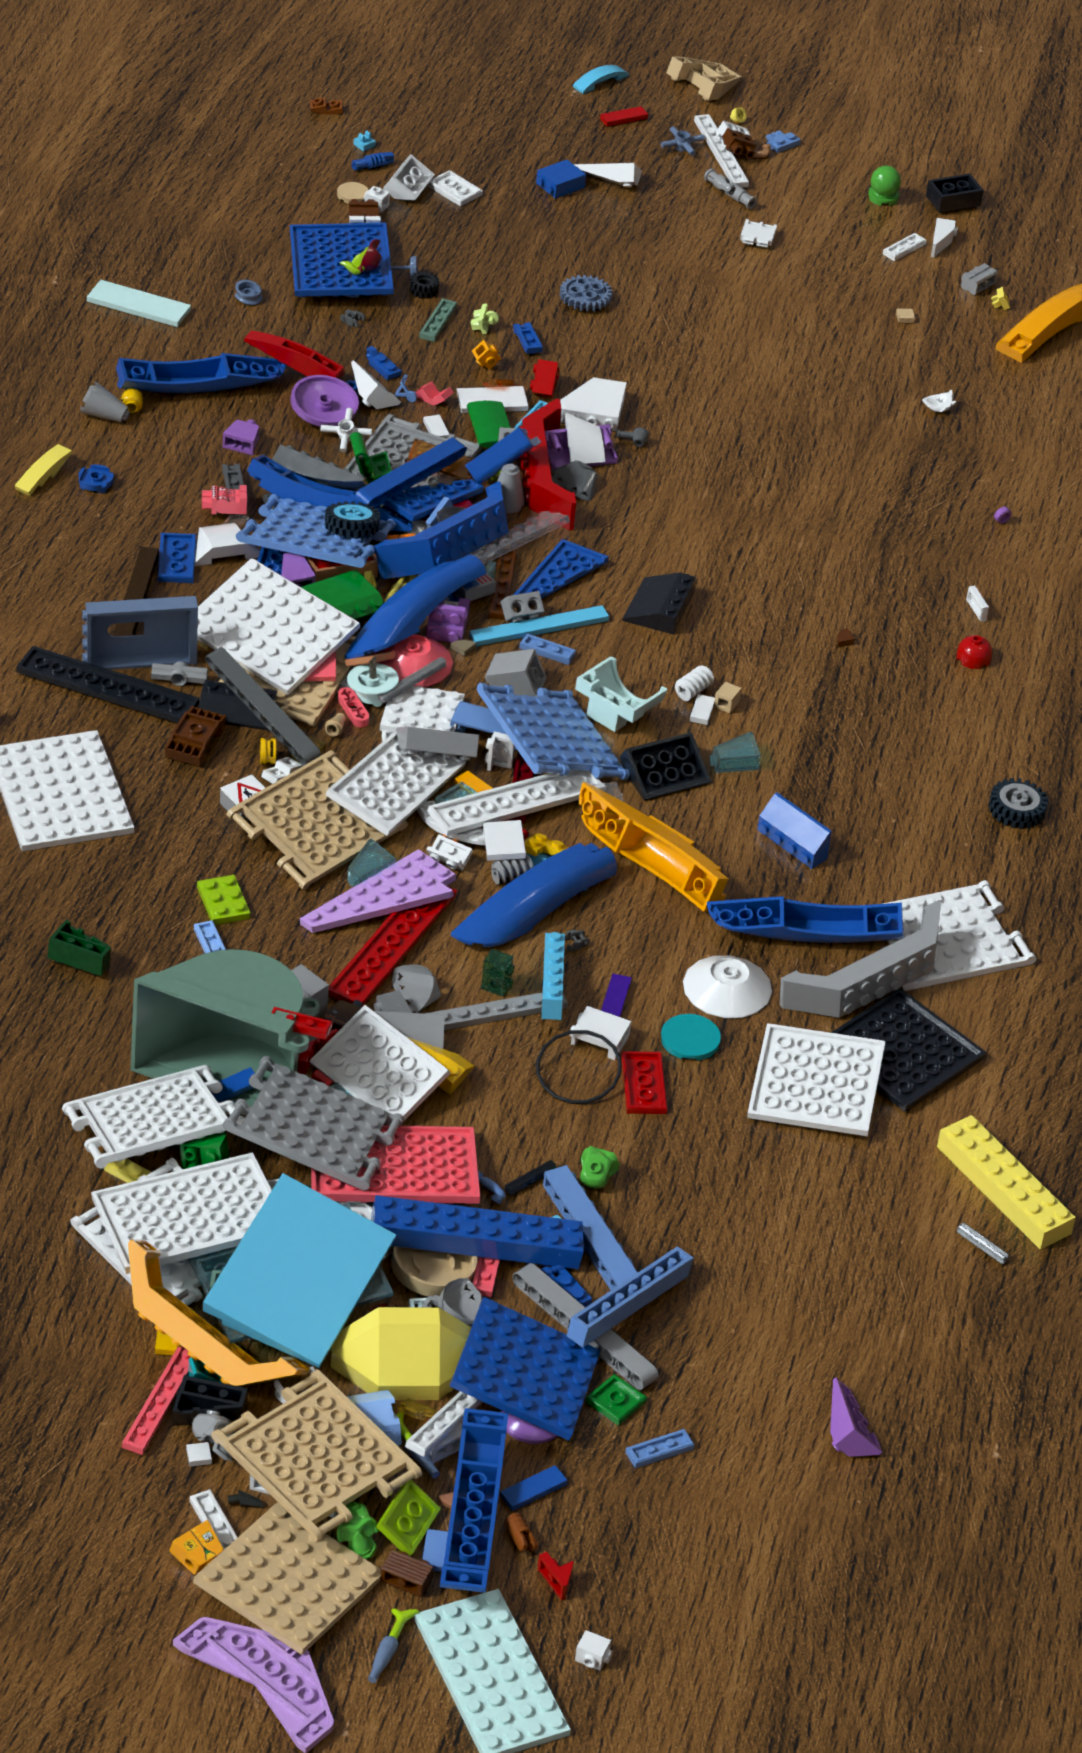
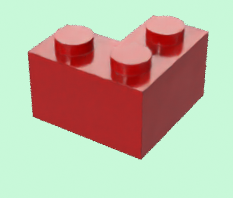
[530,359,561,398]

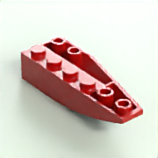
[243,330,345,379]

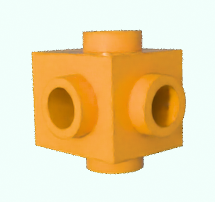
[472,340,501,370]

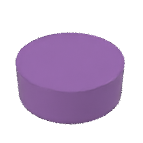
[994,506,1012,523]

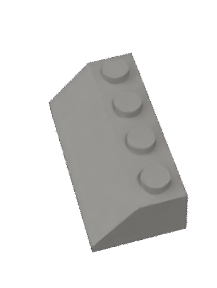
[396,727,479,761]

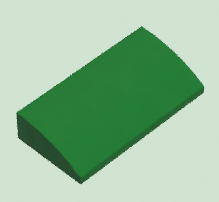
[467,400,510,448]

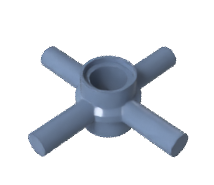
[661,126,705,156]

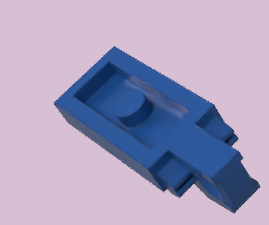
[366,346,402,380]

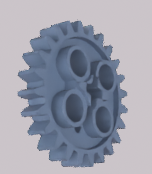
[560,275,613,311]

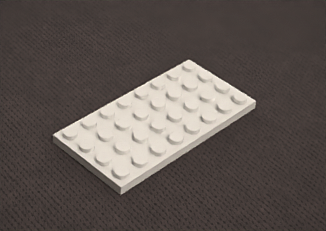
[326,722,466,836]

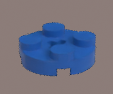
[79,464,114,493]

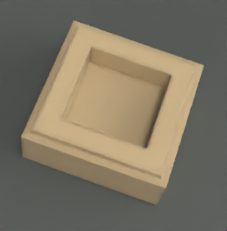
[896,309,915,323]

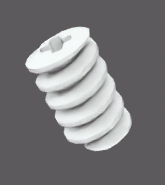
[675,665,714,701]

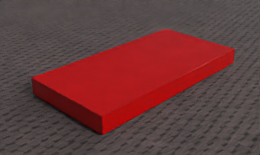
[621,1051,667,1114]

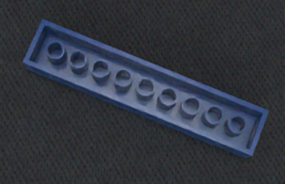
[371,1195,583,1269]

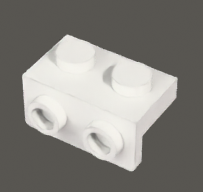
[485,731,515,771]
[426,835,473,871]

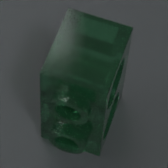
[481,949,515,997]

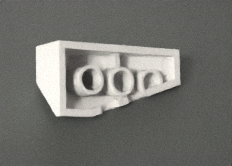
[574,163,642,188]
[351,360,401,409]

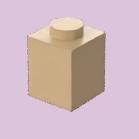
[714,682,741,713]

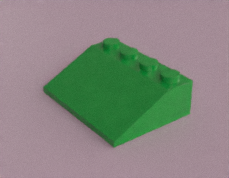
[301,570,384,623]

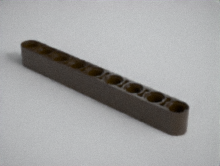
[112,546,159,636]

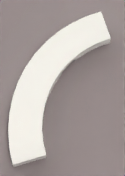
[417,801,485,845]

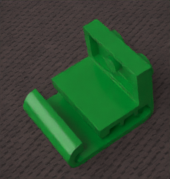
[350,432,392,484]

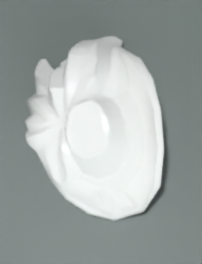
[922,390,956,412]

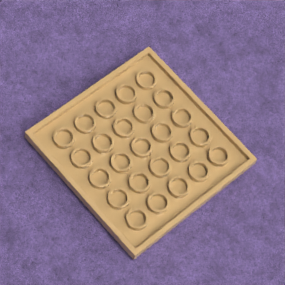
[193,1502,381,1655]

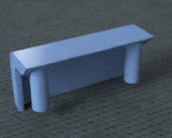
[450,701,517,750]

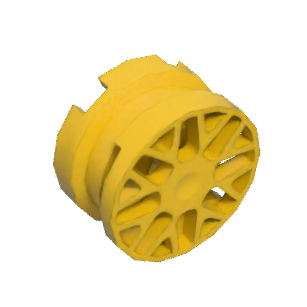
[260,738,276,764]

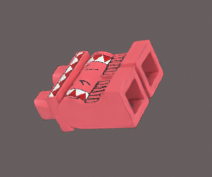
[202,485,247,514]

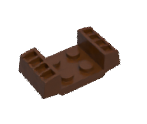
[165,706,226,767]

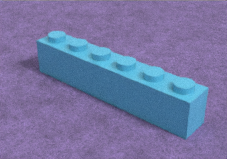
[541,932,565,1020]

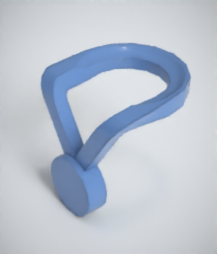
[395,374,418,402]

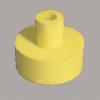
[730,107,747,124]

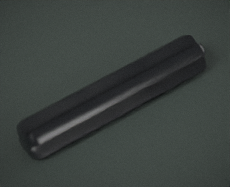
[504,1160,556,1195]

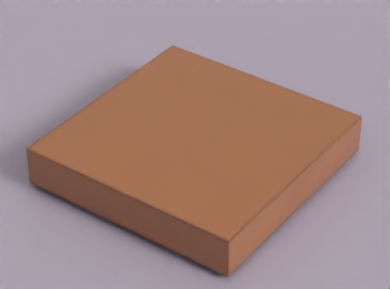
[345,651,396,667]

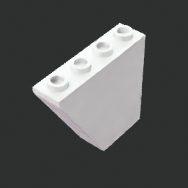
[560,377,627,431]

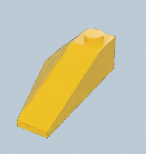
[407,1037,474,1095]

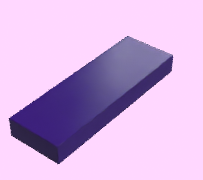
[601,973,632,1017]

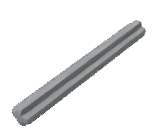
[378,657,447,703]

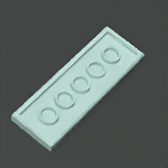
[87,280,191,327]

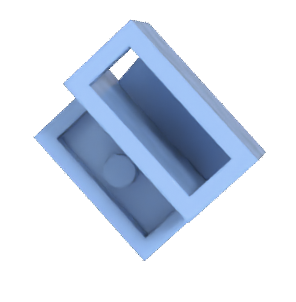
[346,1390,402,1445]

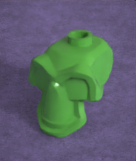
[580,1146,620,1189]
[337,1502,380,1560]

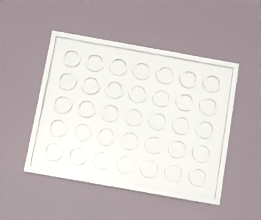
[197,558,360,695]
[0,730,134,851]
[91,1152,272,1274]

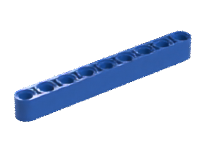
[354,437,467,507]

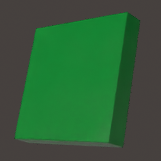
[586,1374,647,1426]

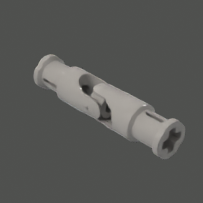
[704,168,757,210]

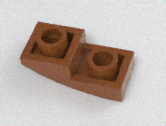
[310,98,343,114]

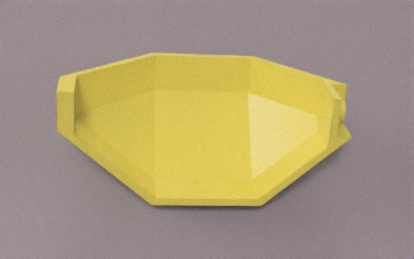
[331,1307,471,1400]

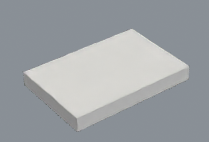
[427,170,483,206]
[483,820,526,861]

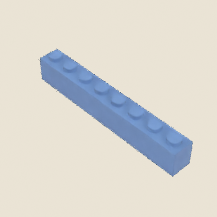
[543,1165,638,1290]
[566,1246,693,1348]

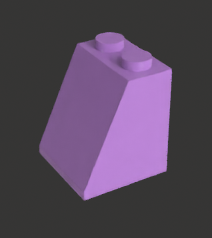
[281,553,316,587]

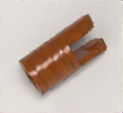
[504,1513,538,1552]

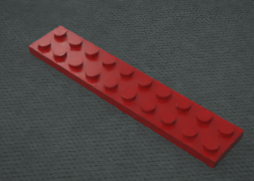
[328,886,457,1005]

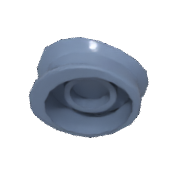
[235,280,263,305]

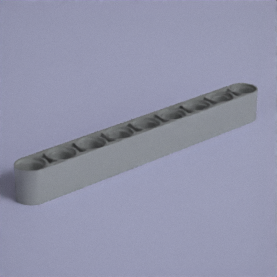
[513,1263,659,1390]

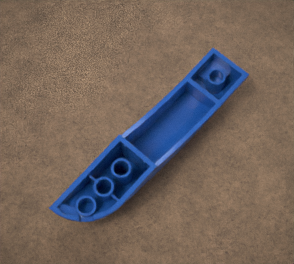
[247,455,413,531]
[707,896,904,943]

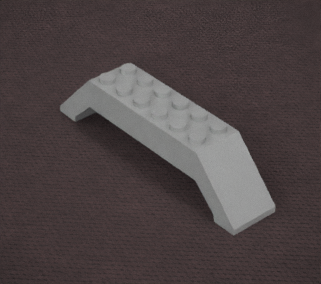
[780,900,941,1018]

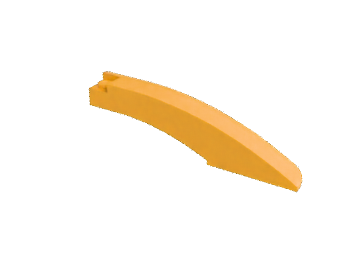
[995,283,1082,363]

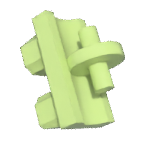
[471,304,499,334]

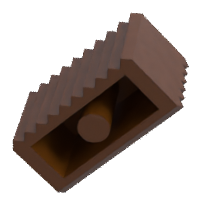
[380,1550,434,1597]

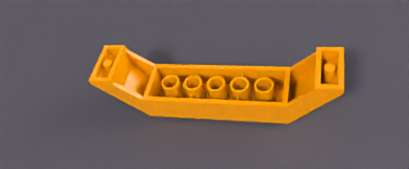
[128,1239,310,1386]

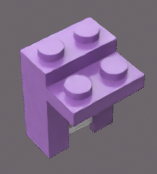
[426,598,470,643]

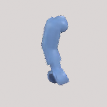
[478,1171,505,1204]

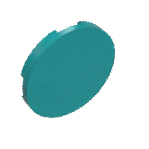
[661,1014,721,1061]

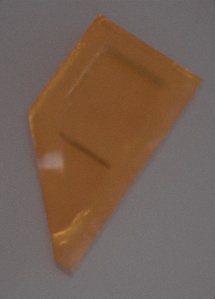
[483,379,515,387]

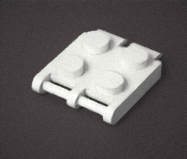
[740,219,777,247]

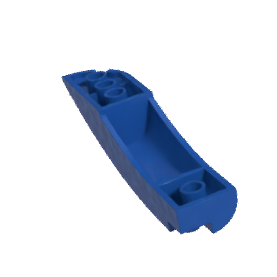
[116,353,286,393]
[344,555,487,659]
[451,843,617,947]

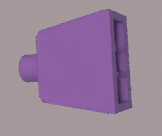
[222,419,259,455]

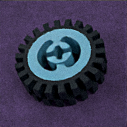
[324,501,380,538]

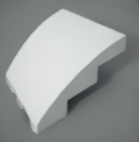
[565,413,605,464]

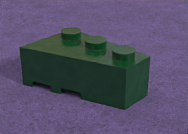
[47,919,111,976]

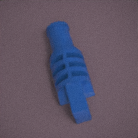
[352,152,394,170]

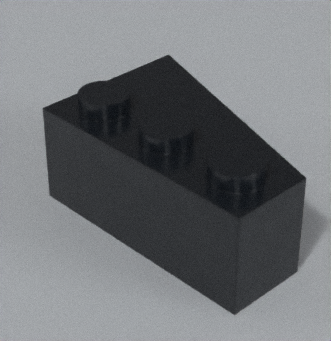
[172,1375,248,1426]

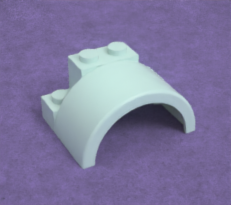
[575,657,667,732]

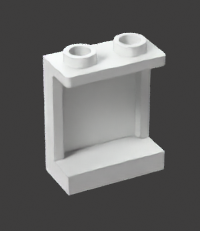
[569,1006,631,1060]

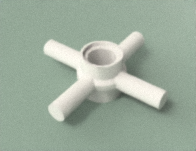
[320,408,372,453]

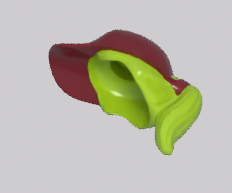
[340,239,382,275]

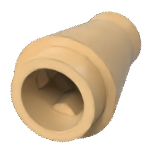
[325,713,346,736]

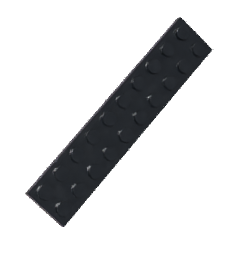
[16,646,200,723]

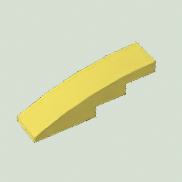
[15,444,72,496]

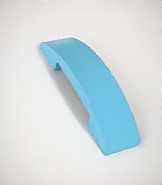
[573,65,629,94]

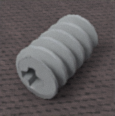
[491,853,534,885]

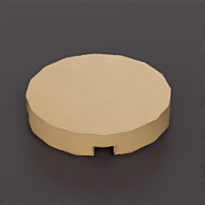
[337,182,368,204]

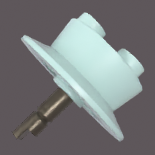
[347,656,399,707]

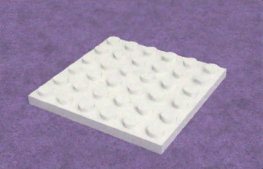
[747,1023,885,1136]

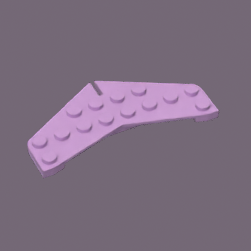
[173,1617,334,1753]

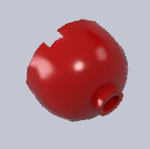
[956,635,992,669]

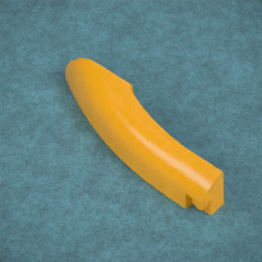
[579,782,729,912]

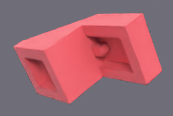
[415,381,454,406]

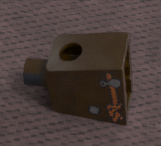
[320,1000,364,1031]

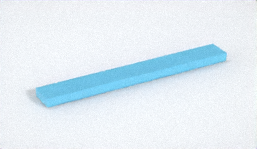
[469,605,609,647]

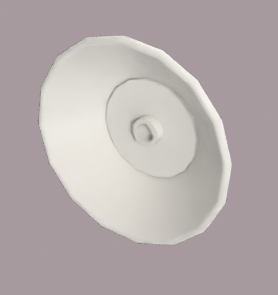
[683,955,772,1019]

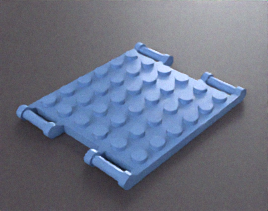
[236,494,396,568]
[477,683,630,780]

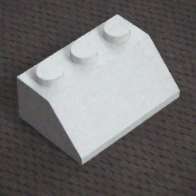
[383,154,435,200]

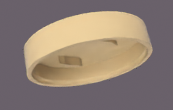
[391,1246,477,1296]

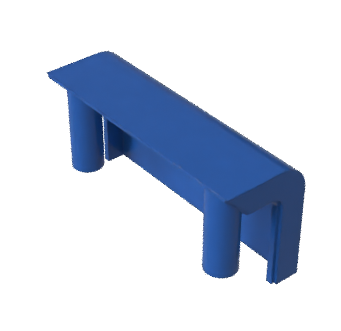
[465,427,541,484]

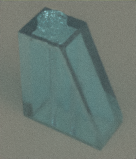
[710,732,761,773]
[347,838,396,887]

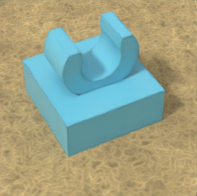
[354,131,376,151]

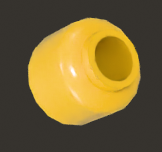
[121,388,143,413]

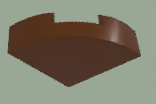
[836,628,855,647]

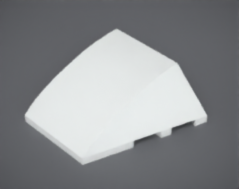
[194,523,260,566]

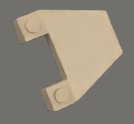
[667,57,742,101]

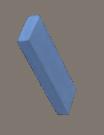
[519,634,576,665]
[625,1429,694,1468]

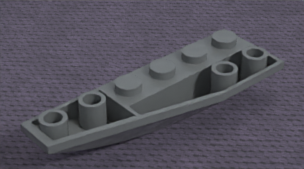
[272,444,369,489]

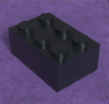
[926,173,984,213]

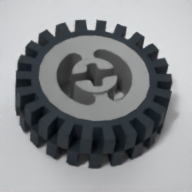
[988,778,1048,829]

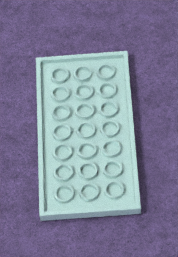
[414,1589,571,1753]

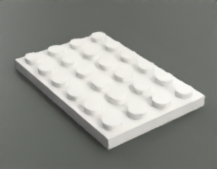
[309,1005,450,1126]

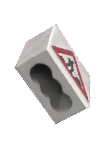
[220,775,265,822]

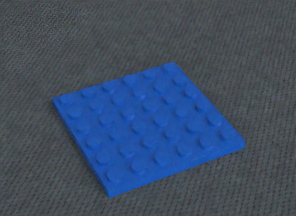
[449,1297,600,1441]

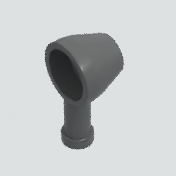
[617,427,650,447]

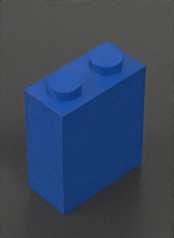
[536,159,586,198]

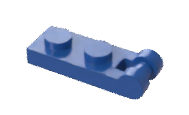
[513,322,543,354]
[541,1265,592,1307]

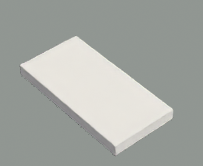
[457,386,528,413]

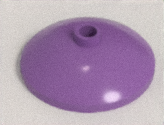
[501,1410,557,1444]

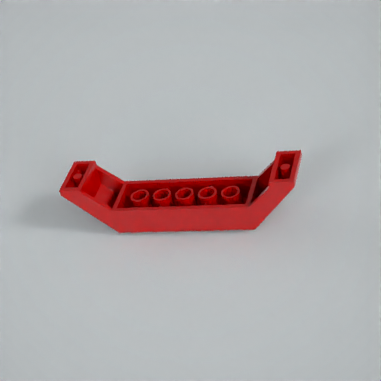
[519,399,576,531]

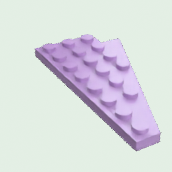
[300,849,456,933]

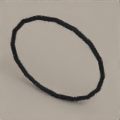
[536,1030,622,1104]

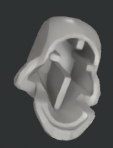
[192,1410,237,1462]

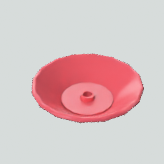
[372,634,453,688]

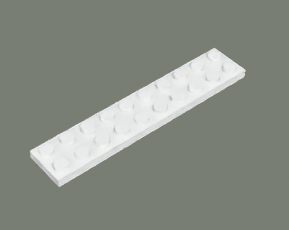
[427,770,606,836]

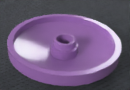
[291,375,359,426]

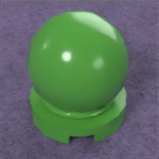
[868,165,901,206]

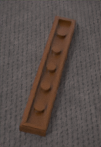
[488,548,517,620]

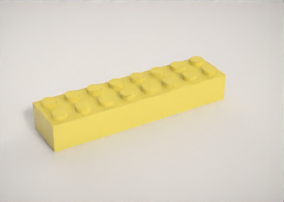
[937,1115,1076,1250]

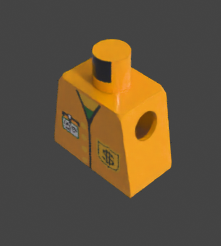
[169,1520,223,1575]

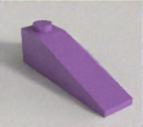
[830,1377,882,1457]

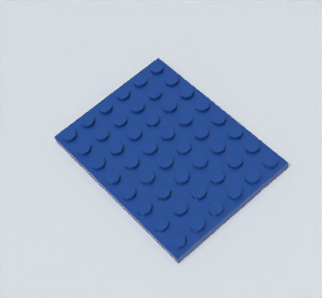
[290,223,394,297]

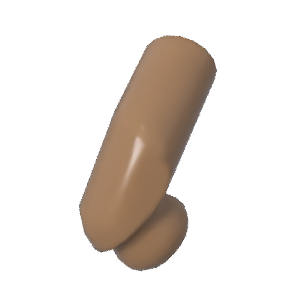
[753,144,772,159]

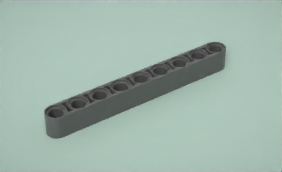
[205,647,321,766]

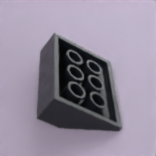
[623,572,696,634]
[619,732,711,801]

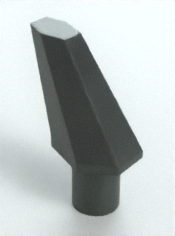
[227,1490,263,1508]

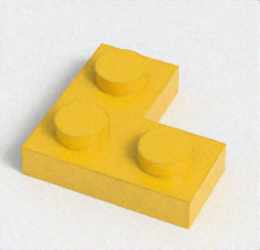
[524,833,569,857]

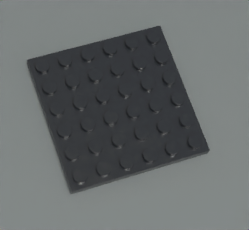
[831,988,987,1112]

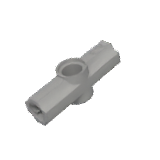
[151,662,208,686]

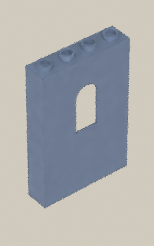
[82,596,198,670]

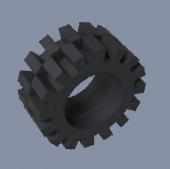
[409,271,439,299]

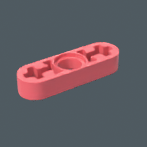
[338,687,369,728]

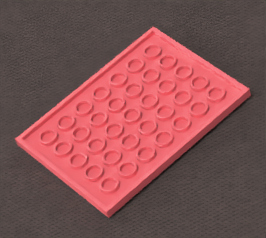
[311,1125,480,1204]

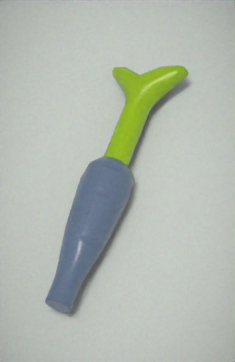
[396,1411,440,1478]
[368,1608,419,1683]

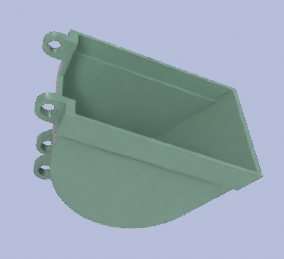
[130,949,320,1107]

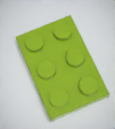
[197,875,250,925]
[376,1480,441,1555]

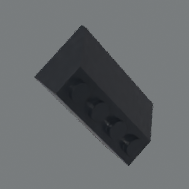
[199,680,278,731]

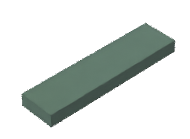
[419,299,457,342]

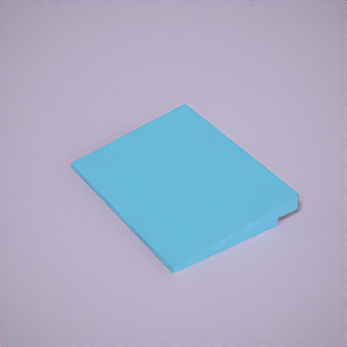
[203,1173,396,1368]

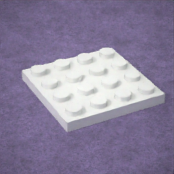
[380,686,465,733]

